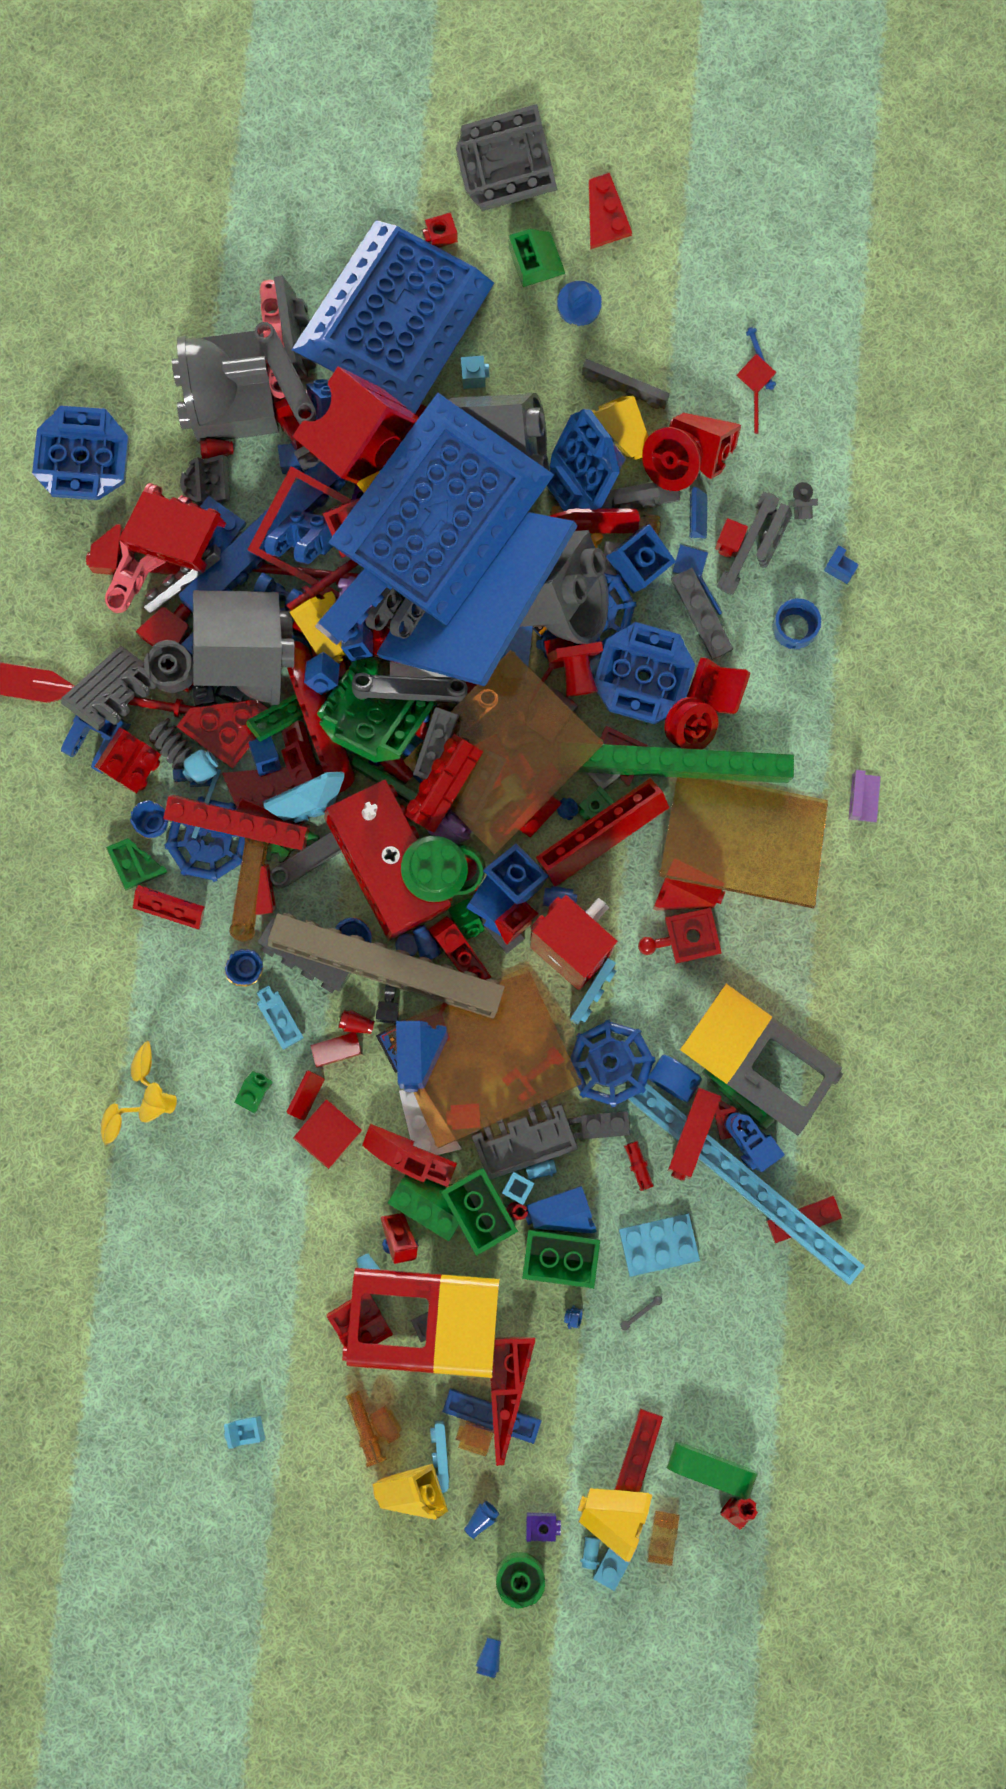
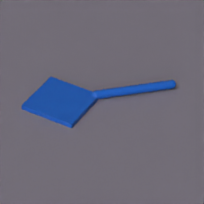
[673,545,722,615]

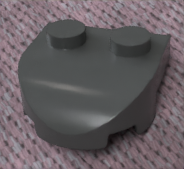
[180,455,230,505]

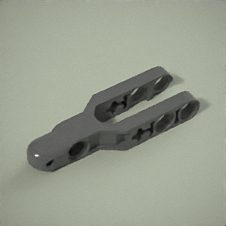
[366,587,425,638]

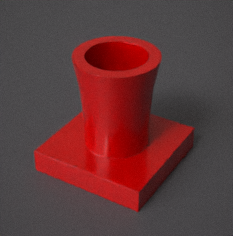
[547,642,603,697]

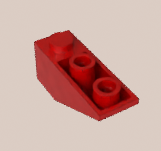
[428,916,491,980]

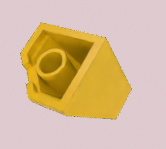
[592,396,648,460]
[290,591,345,664]
[372,1464,448,1519]
[577,1488,652,1562]

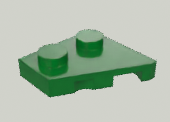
[106,838,167,891]

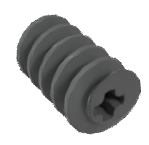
[149,718,194,770]

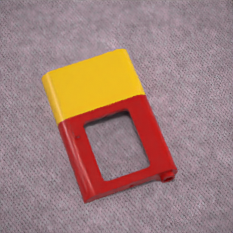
[342,1268,500,1378]

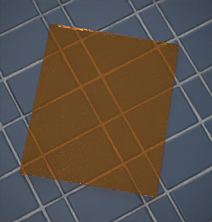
[404,650,604,854]
[659,778,828,909]
[386,967,582,1148]

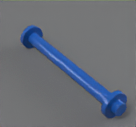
[746,327,777,390]

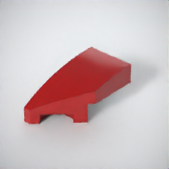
[714,1099,743,1140]

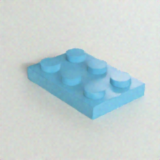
[619,1213,700,1277]

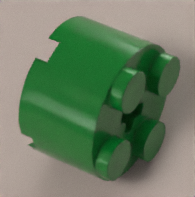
[496,1552,545,1609]

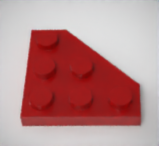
[176,700,268,769]

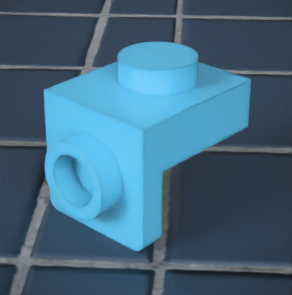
[224,1416,266,1449]

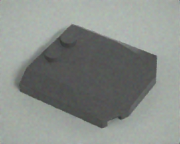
[456,104,558,211]

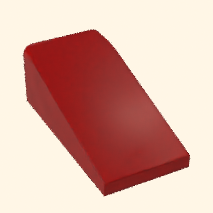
[255,863,277,915]
[381,1213,418,1264]

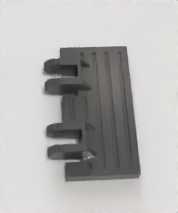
[274,275,317,380]
[61,646,156,731]
[472,1096,578,1180]

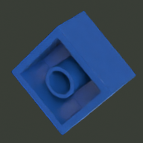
[606,524,676,593]

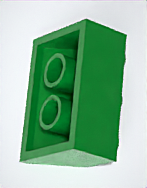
[441,1168,518,1256]
[388,1174,459,1242]
[522,1229,601,1289]

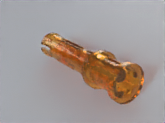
[345,1391,387,1468]

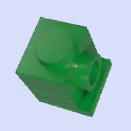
[578,786,615,822]

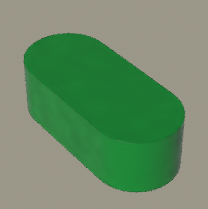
[702,1069,775,1130]
[666,1442,758,1499]

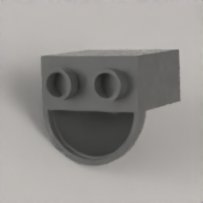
[172,331,279,444]
[449,393,549,471]
[520,530,609,644]
[193,590,294,705]

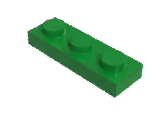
[246,694,304,742]

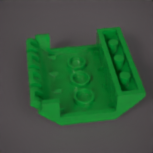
[317,657,437,762]

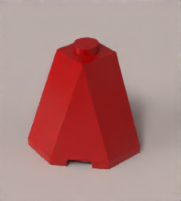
[669,413,741,479]
[653,859,726,911]

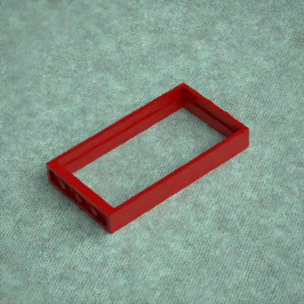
[248,466,392,628]

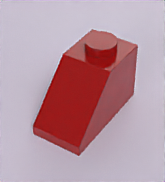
[86,524,124,575]

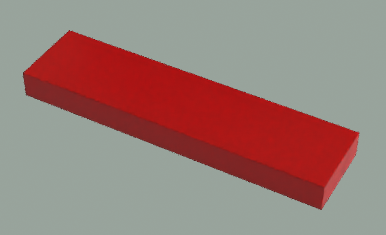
[614,1408,663,1492]

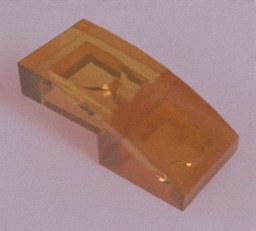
[647,1511,680,1566]

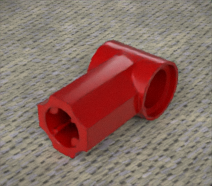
[720,1496,758,1530]

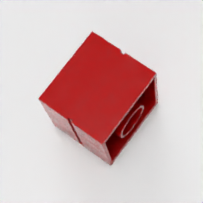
[292,366,419,484]

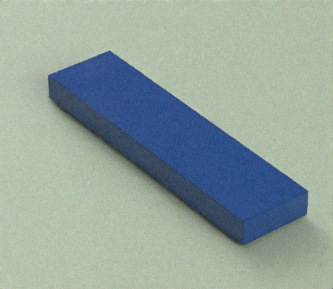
[442,1388,542,1444]

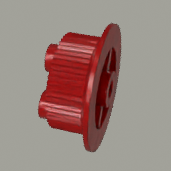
[642,427,703,491]

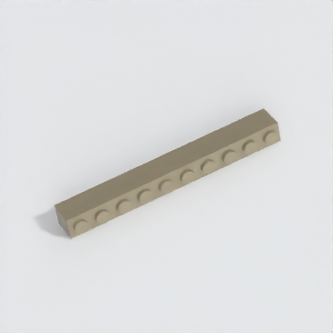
[268,913,505,1019]

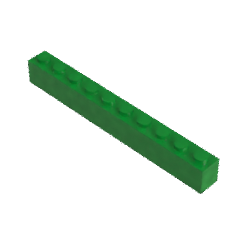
[558,742,794,783]

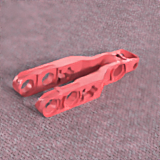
[260,280,286,403]
[105,483,192,613]

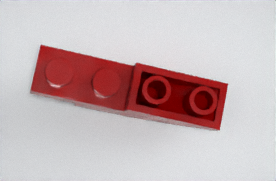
[281,721,326,811]
[362,1124,457,1187]

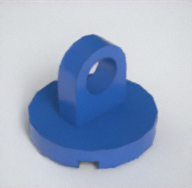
[557,281,602,326]

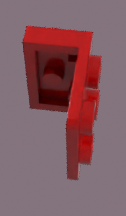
[687,657,751,714]

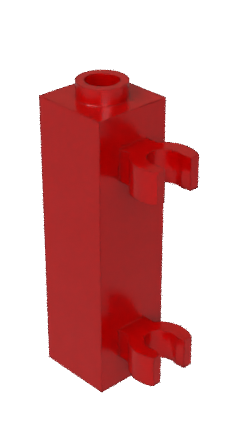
[667,1088,721,1181]

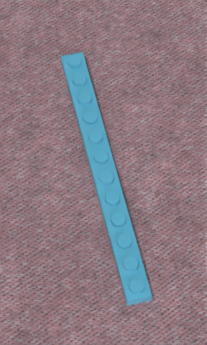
[628,1083,865,1285]

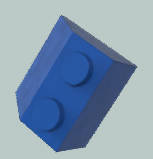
[483,844,549,904]

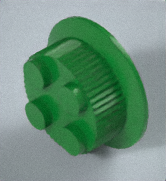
[401,836,468,902]

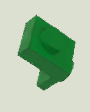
[448,898,485,940]
[234,1071,273,1114]

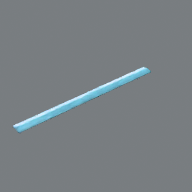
[192,769,221,838]

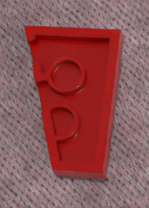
[588,172,632,250]
[222,767,295,806]

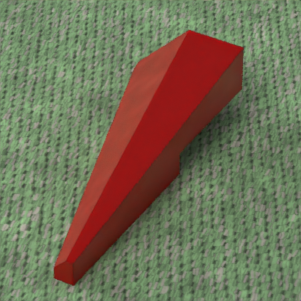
[490,1337,535,1466]

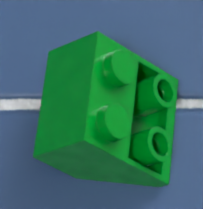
[508,228,565,287]

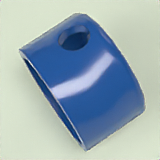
[772,598,821,649]
[648,1055,702,1103]

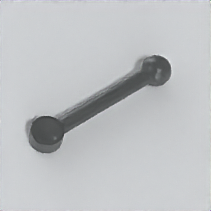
[620,1296,662,1331]

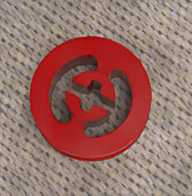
[664,697,718,750]

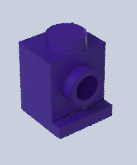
[526,1512,561,1542]

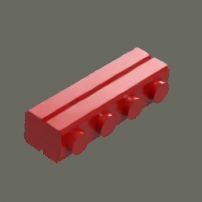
[405,734,483,833]

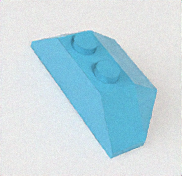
[262,772,344,824]

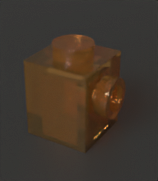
[455,1421,494,1457]

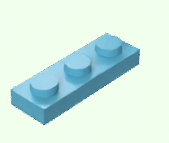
[570,958,617,1025]

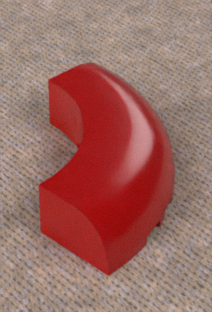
[287,641,355,794]

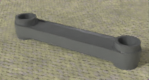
[254,322,317,424]
[717,491,780,595]
[352,673,468,704]
[270,832,341,888]

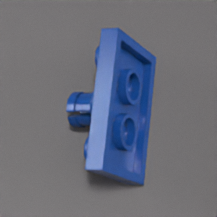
[201,496,247,553]

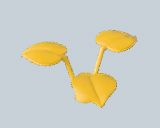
[101,1041,177,1145]

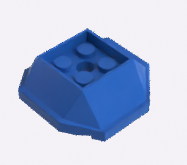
[32,406,130,500]
[547,409,626,511]
[594,622,695,724]

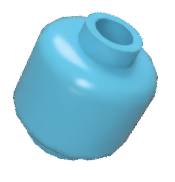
[183,750,219,785]

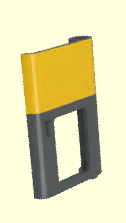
[680,983,843,1136]

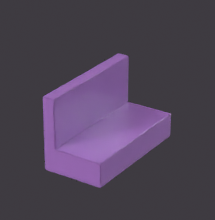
[848,770,881,822]

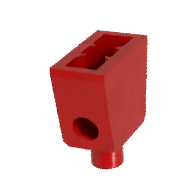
[136,604,192,647]

